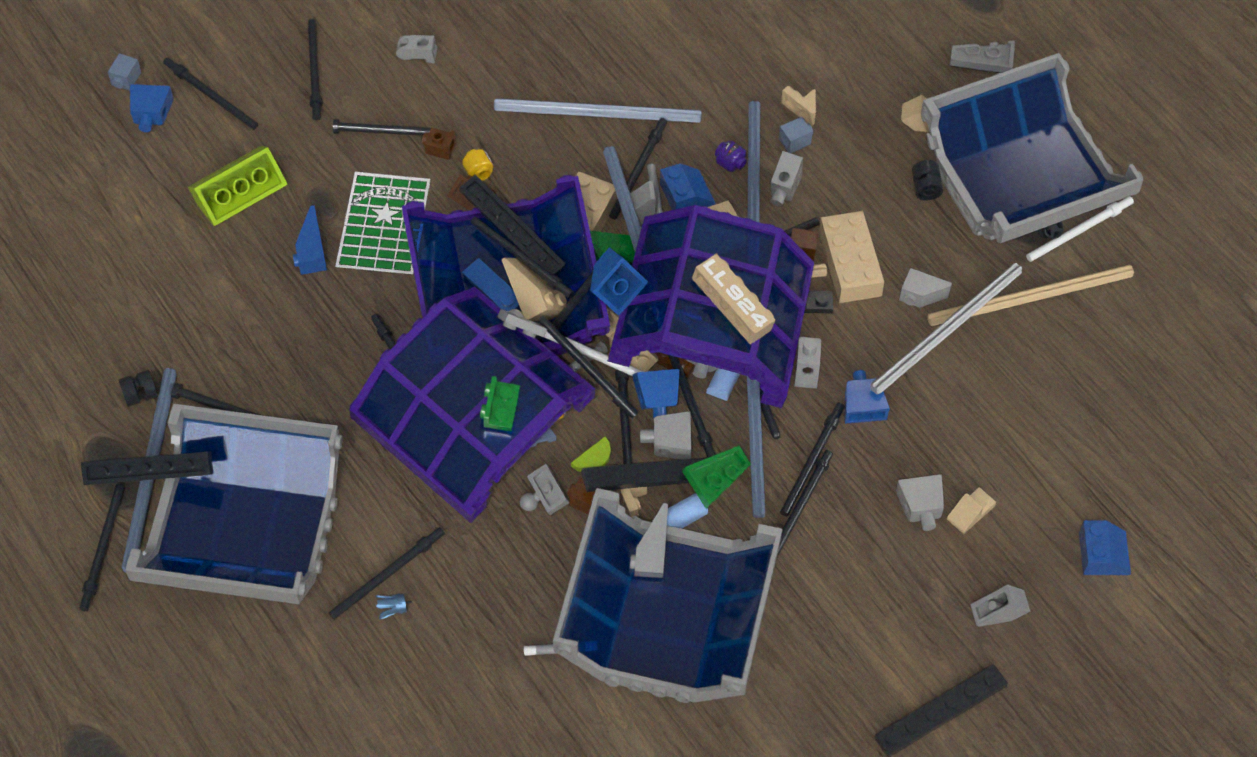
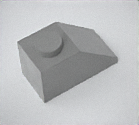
[630,181,655,225]
[899,268,952,308]
[970,585,1030,627]

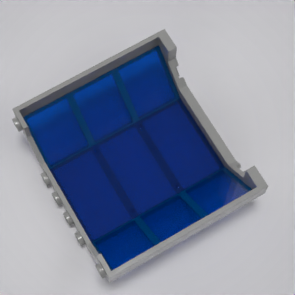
[921,53,1143,243]
[125,404,343,604]
[553,488,782,703]

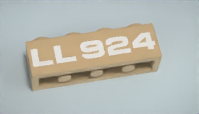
[692,254,775,345]

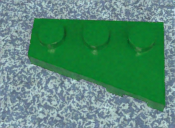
[590,231,654,264]
[682,446,751,509]

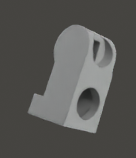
[396,35,437,63]

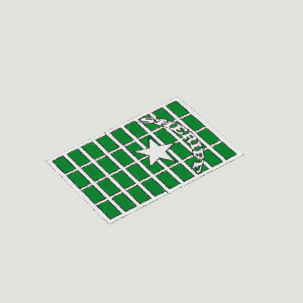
[335,172,430,274]

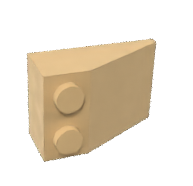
[501,258,567,321]

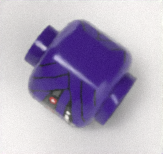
[715,140,747,172]

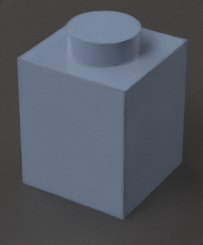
[108,54,141,91]
[779,117,813,153]

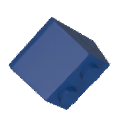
[660,163,715,210]
[590,247,648,316]
[1079,520,1131,575]

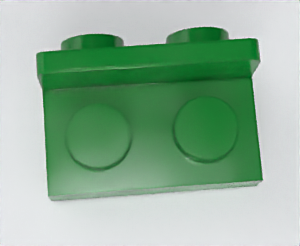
[480,376,520,432]

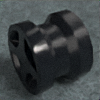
[1037,221,1064,239]

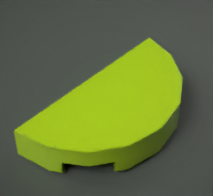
[571,437,611,472]

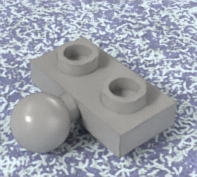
[497,309,547,338]
[520,464,570,515]

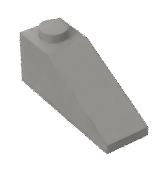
[630,503,668,578]

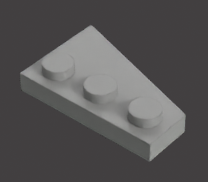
[950,41,1015,73]

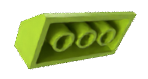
[188,146,288,226]

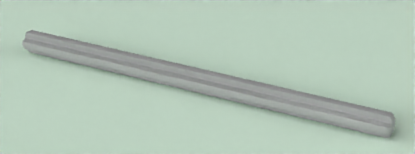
[871,263,1022,394]

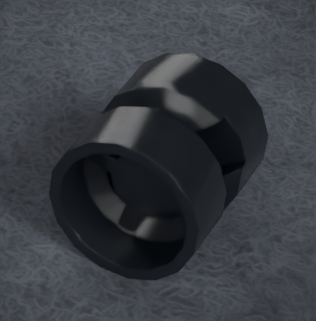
[912,160,943,201]
[118,369,158,407]

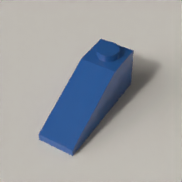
[293,205,327,275]
[462,258,521,312]

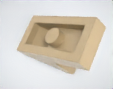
[781,86,816,127]
[616,487,647,518]
[947,487,996,534]

